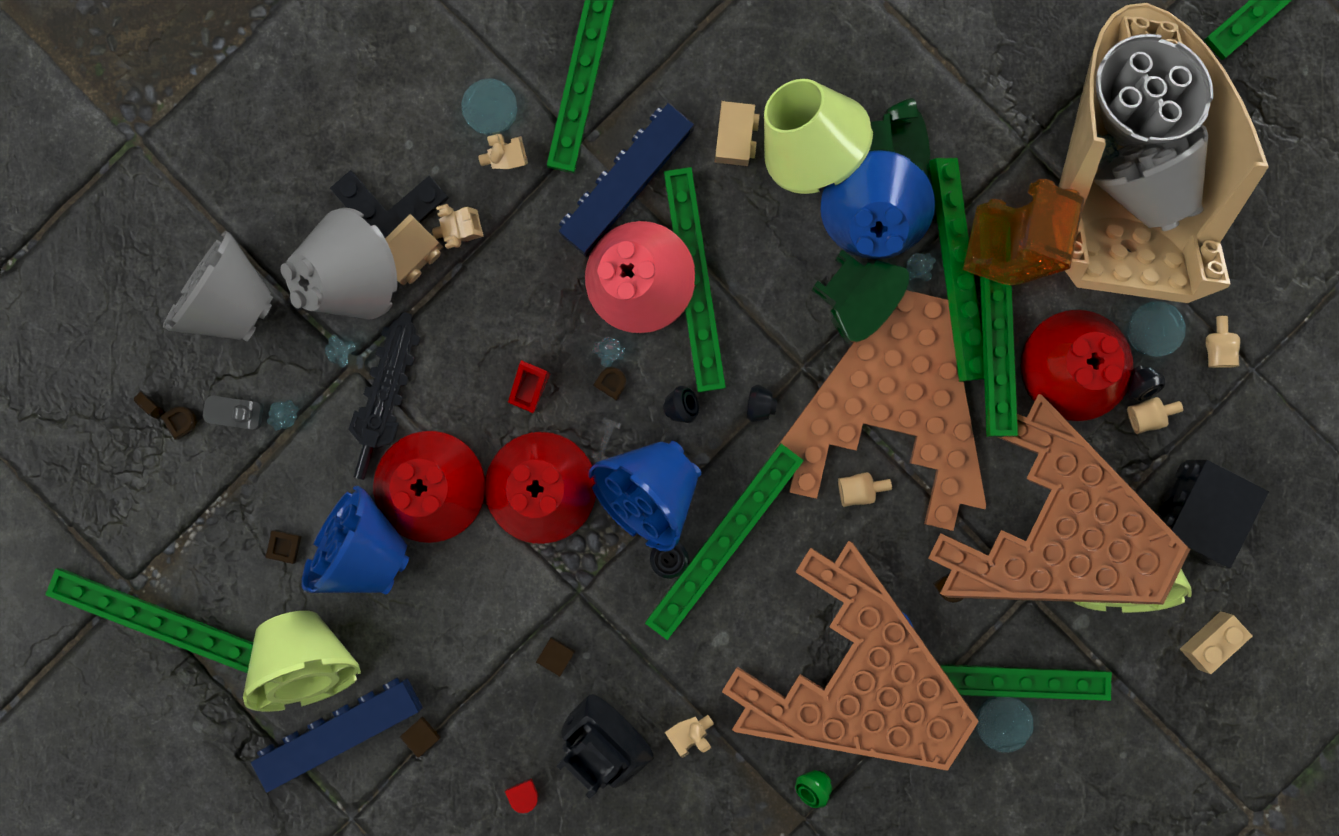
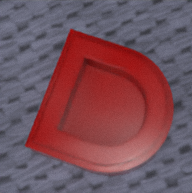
[505,778,538,813]

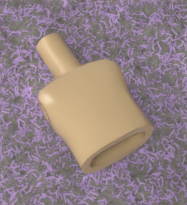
[1206,316,1240,368]
[1127,397,1183,434]
[838,472,892,507]

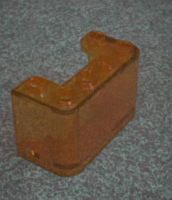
[963,179,1084,285]

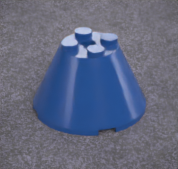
[821,151,935,259]
[589,441,701,551]
[301,486,409,595]

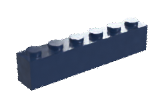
[559,103,694,256]
[251,677,423,793]

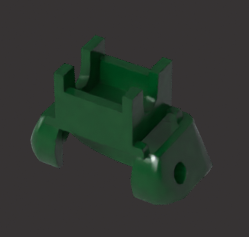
[869,98,930,179]
[812,250,910,344]

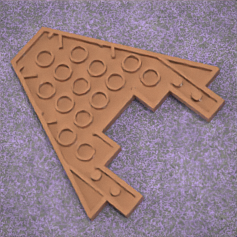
[770,290,986,531]
[928,394,1190,605]
[722,541,979,771]

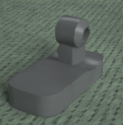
[203,396,264,430]

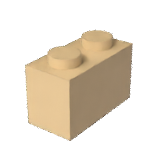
[715,101,760,166]
[1180,611,1253,674]

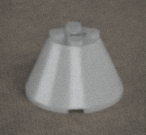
[1096,34,1213,146]
[1094,125,1208,231]
[281,208,397,319]
[163,231,273,341]

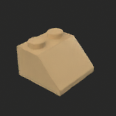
[385,214,443,285]

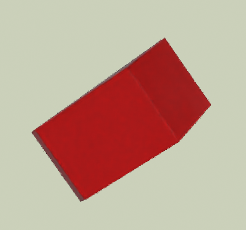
[508,360,551,413]

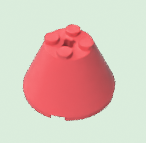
[585,221,695,333]

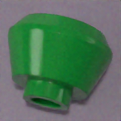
[795,770,832,808]

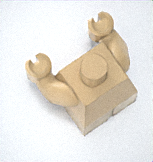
[479,134,528,169]
[432,204,484,249]
[665,715,714,758]

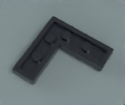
[330,170,449,238]

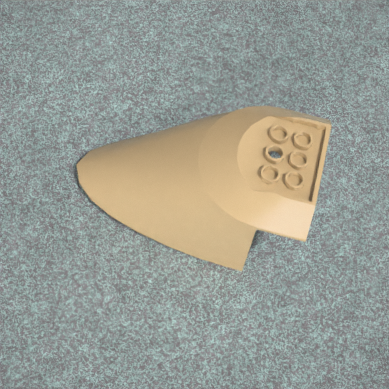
[1053,3,1269,303]

